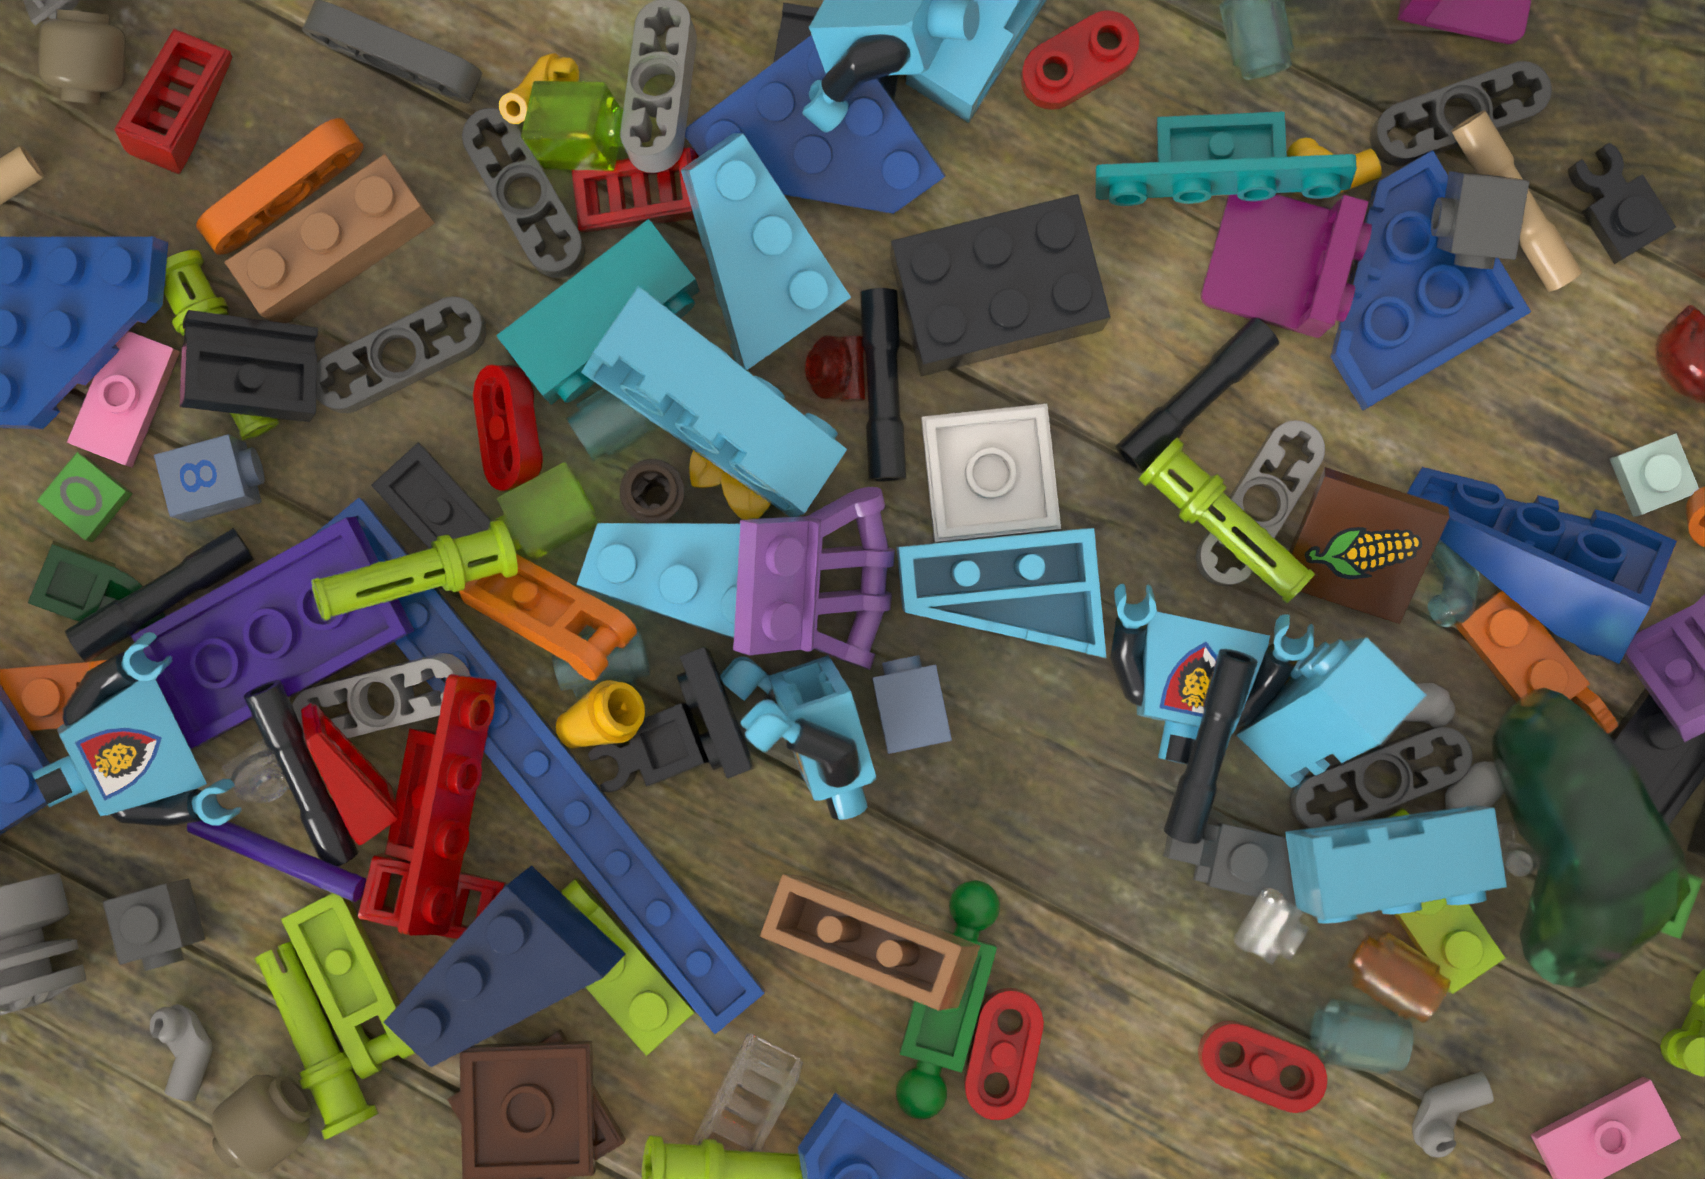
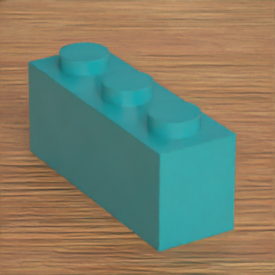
[496,219,700,405]

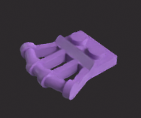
[733,487,895,670]
[1624,594,1705,742]

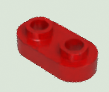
[1021,10,1139,110]
[473,365,543,491]
[964,988,1044,1120]
[1198,1021,1328,1113]

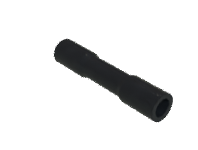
[860,288,906,482]
[1116,317,1280,473]
[65,528,255,663]
[1164,649,1258,844]
[243,680,359,866]

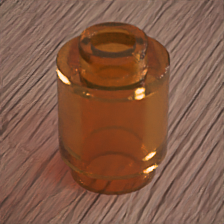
[1347,931,1451,1024]

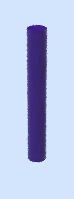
[187,820,366,902]

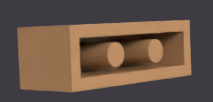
[225,154,435,323]
[760,874,981,1010]

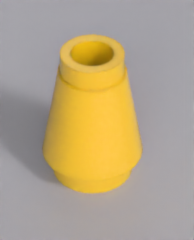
[556,680,645,749]

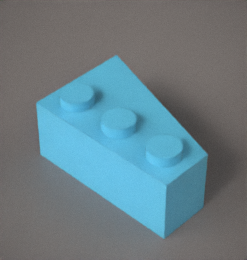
[906,0,1047,123]
[681,133,851,370]
[1285,805,1507,923]

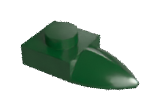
[28,541,166,629]

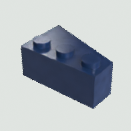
[383,865,626,1067]

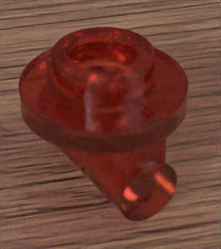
[805,335,866,402]

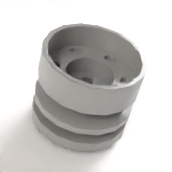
[0,873,87,1015]

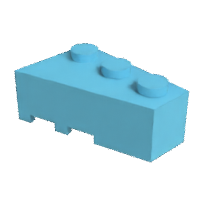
[576,523,740,639]
[896,528,1107,658]
[1236,637,1426,788]

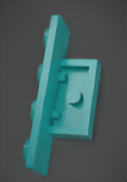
[1095,111,1357,206]

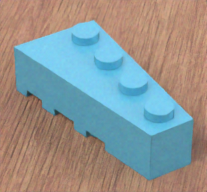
[581,286,847,517]

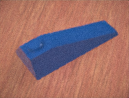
[1407,467,1677,664]

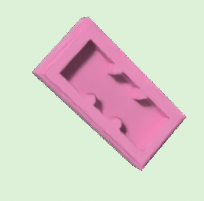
[67,331,180,468]
[1530,1077,1681,1179]

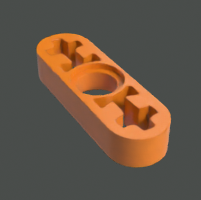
[196,118,364,255]

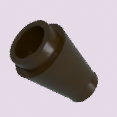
[620,459,684,523]

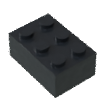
[890,194,1111,377]

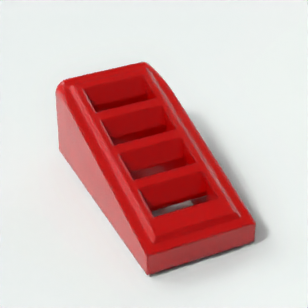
[114,29,233,174]
[571,147,699,232]
[300,703,398,845]
[358,853,506,939]

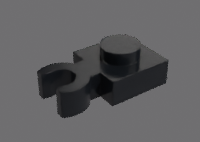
[1568,143,1676,264]
[588,703,709,792]

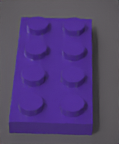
[131,516,415,749]

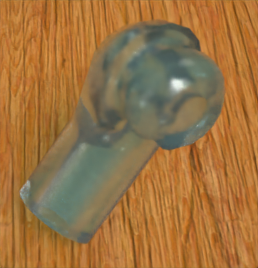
[1428,539,1480,627]

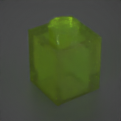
[521,81,623,171]
[496,462,601,560]

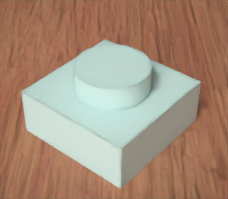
[1610,433,1699,517]

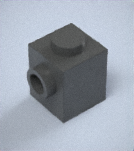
[1431,171,1530,269]
[103,878,205,971]

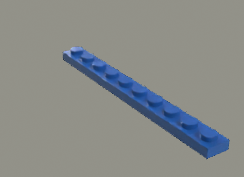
[312,497,766,1035]

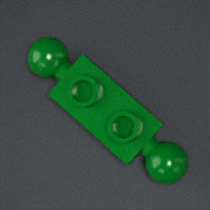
[896,880,1000,1120]

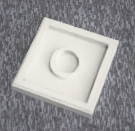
[921,404,1061,543]

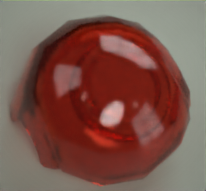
[1655,305,1705,403]

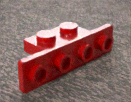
[385,674,497,936]

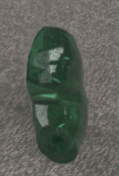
[1492,687,1691,988]

